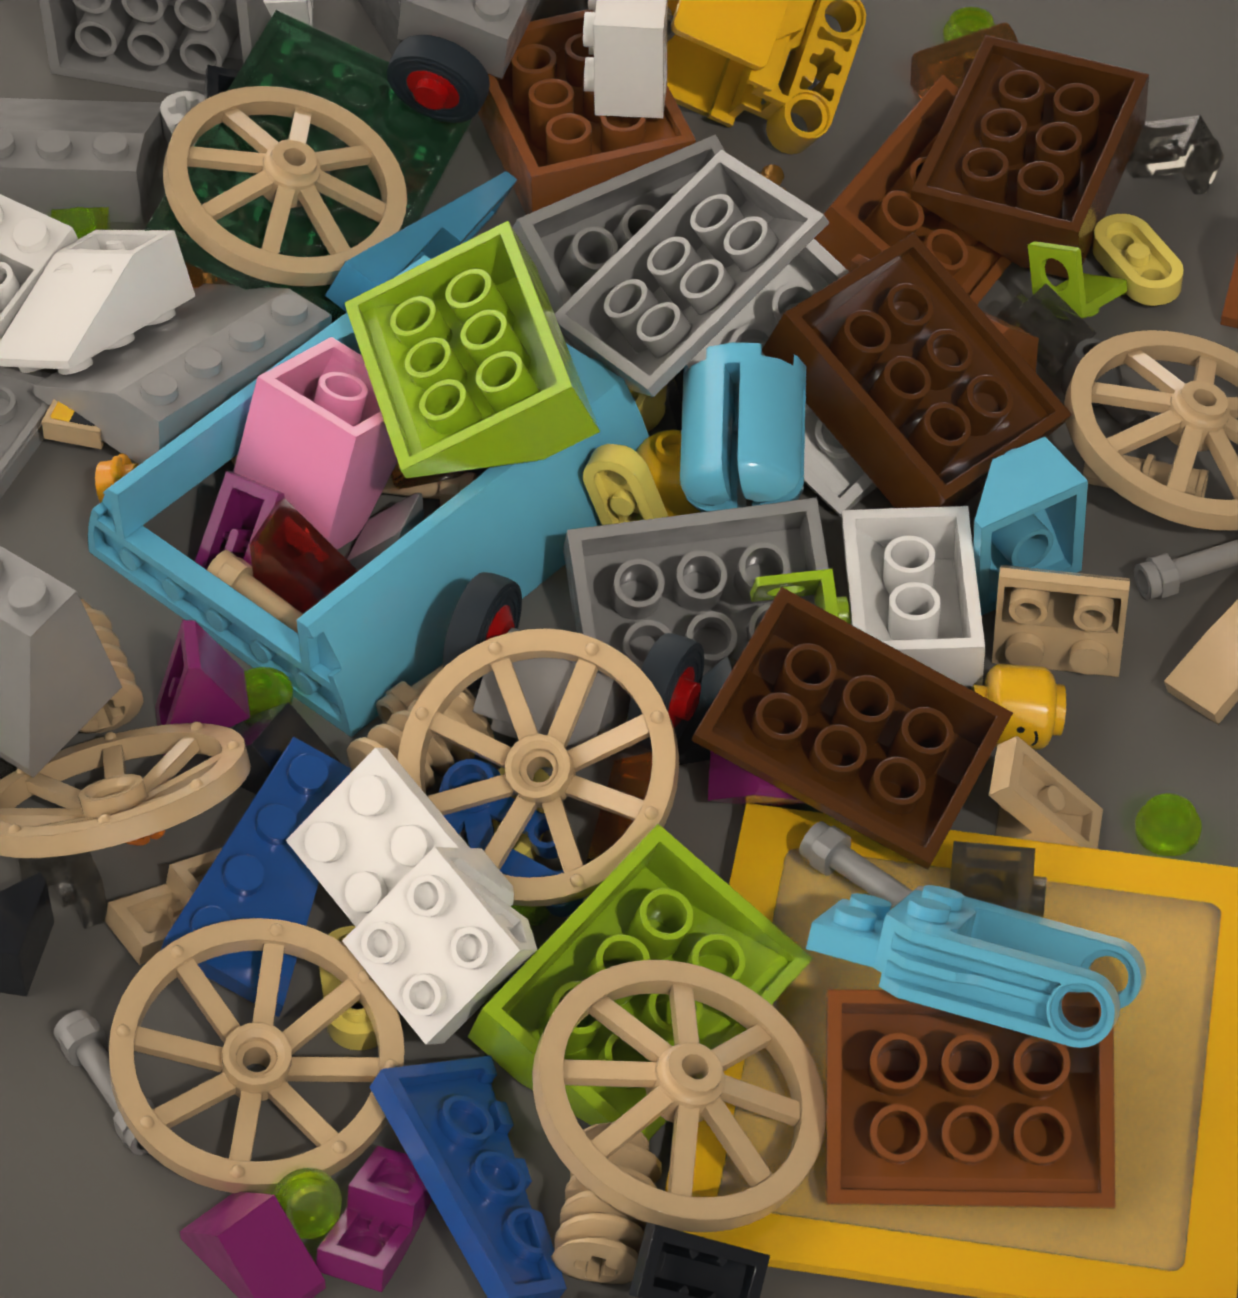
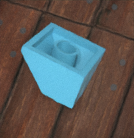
[973,436,1088,616]

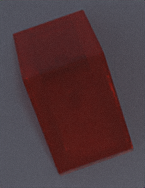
[249,498,358,614]

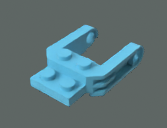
[806,885,1146,1048]

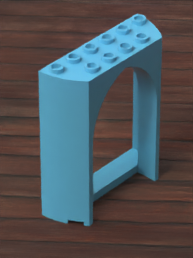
[88,255,650,737]

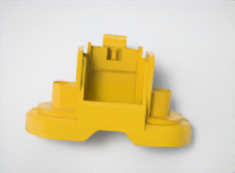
[667,0,867,155]

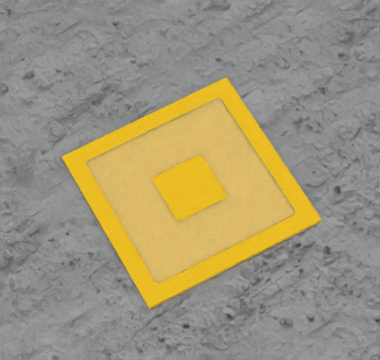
[665,803,1238,1298]

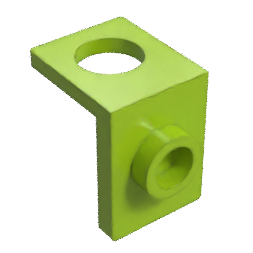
[1028,241,1128,318]
[750,569,851,624]

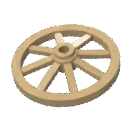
[163,86,407,286]
[1064,330,1238,531]
[397,628,679,907]
[0,722,251,858]
[109,918,405,1194]
[532,960,826,1232]

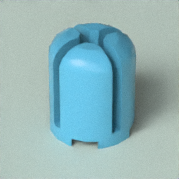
[680,342,806,512]

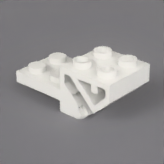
[286,747,537,1045]

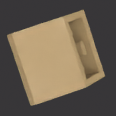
[992,565,1130,677]

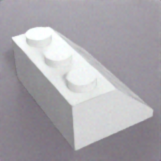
[842,506,985,690]

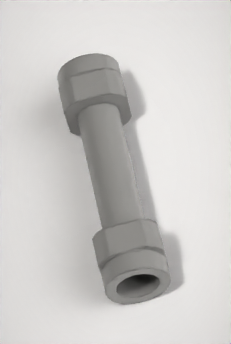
[1134,539,1238,600]
[799,821,924,909]
[54,1010,156,1155]

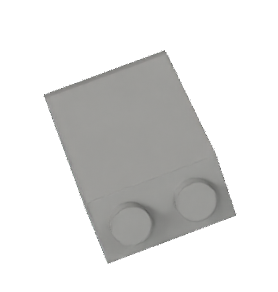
[0,546,122,778]

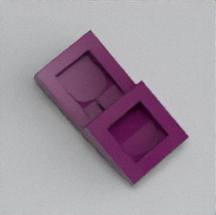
[316,1145,432,1292]

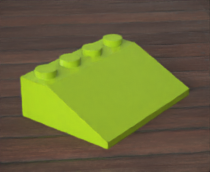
[344,221,600,478]
[468,824,813,1141]

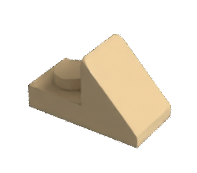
[989,736,1103,849]

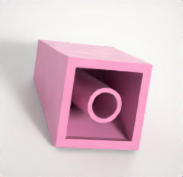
[234,337,397,558]

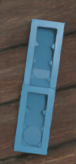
[325,171,517,312]

